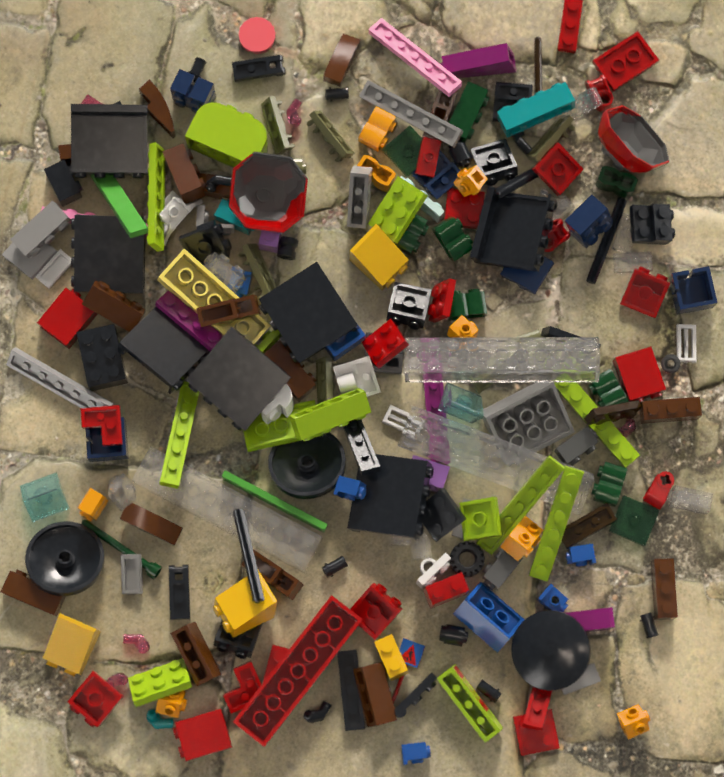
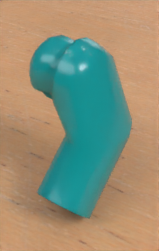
[146,709,174,729]

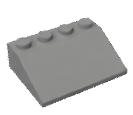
[479,377,575,467]

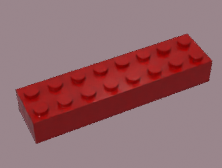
[233,595,363,747]

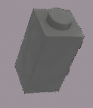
[554,426,599,466]
[482,548,523,590]

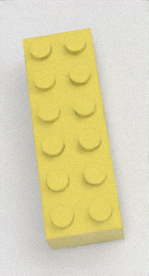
[157,249,271,344]

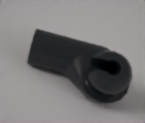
[512,131,532,155]

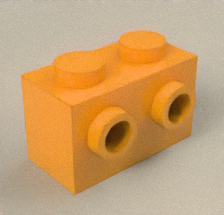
[500,516,543,562]

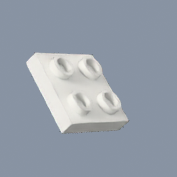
[333,356,381,397]
[416,553,451,589]

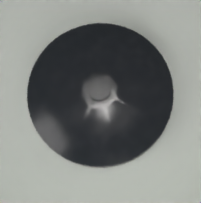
[268,432,346,499]
[25,521,105,596]
[511,610,591,690]

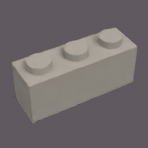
[347,166,372,229]
[10,200,71,258]

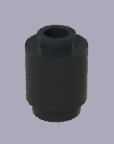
[448,139,473,169]
[439,624,468,647]

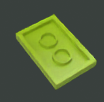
[368,176,428,244]
[128,658,192,707]

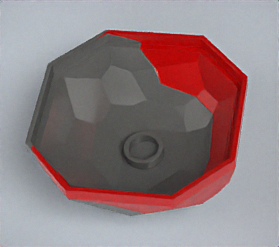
[598,105,670,173]
[229,152,308,233]

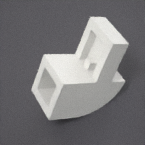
[261,384,294,425]

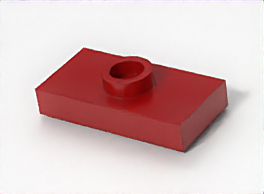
[415,137,442,178]

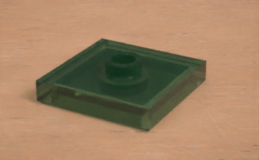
[382,125,422,177]
[609,495,660,546]

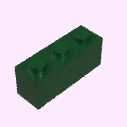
[449,81,490,143]

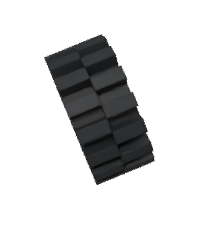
[449,541,485,578]

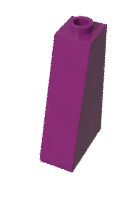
[440,43,517,78]
[566,607,615,632]

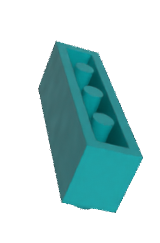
[497,82,575,138]

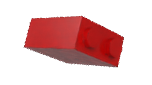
[37,288,98,349]
[613,346,666,403]
[423,572,469,609]
[173,709,233,761]

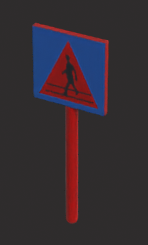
[392,638,425,705]

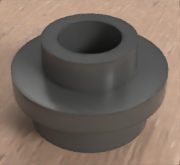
[661,354,681,373]

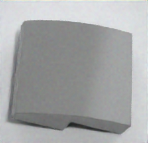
[2,243,57,280]

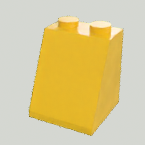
[349,224,409,290]
[213,570,277,638]
[43,613,101,677]

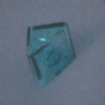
[438,382,484,424]
[20,472,70,522]

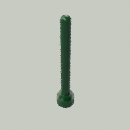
[81,520,162,580]

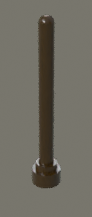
[534,37,543,93]

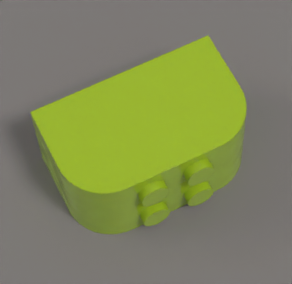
[185,102,268,168]

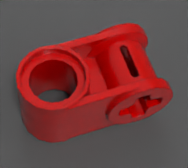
[585,74,614,113]
[544,218,571,252]
[642,471,674,510]

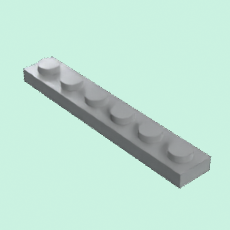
[359,80,463,148]
[6,347,114,408]

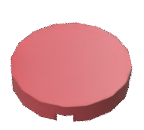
[239,17,276,54]

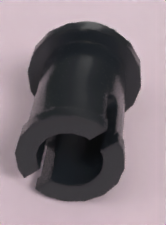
[188,57,207,83]
[325,87,349,102]
[322,556,348,577]
[639,612,659,638]
[475,679,502,703]

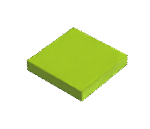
[459,497,502,541]

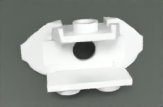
[159,190,203,246]

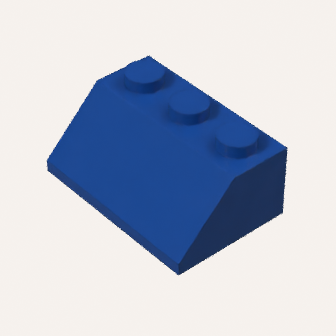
[453,582,525,653]

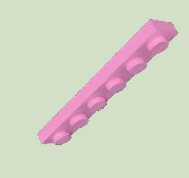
[369,18,462,97]

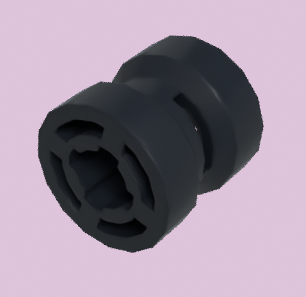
[277,236,299,260]

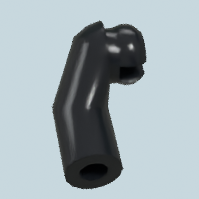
[206,175,232,192]
[303,701,332,723]

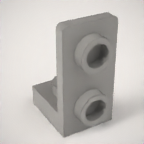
[196,205,235,235]

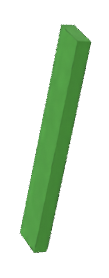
[90,175,148,238]
[222,470,328,533]

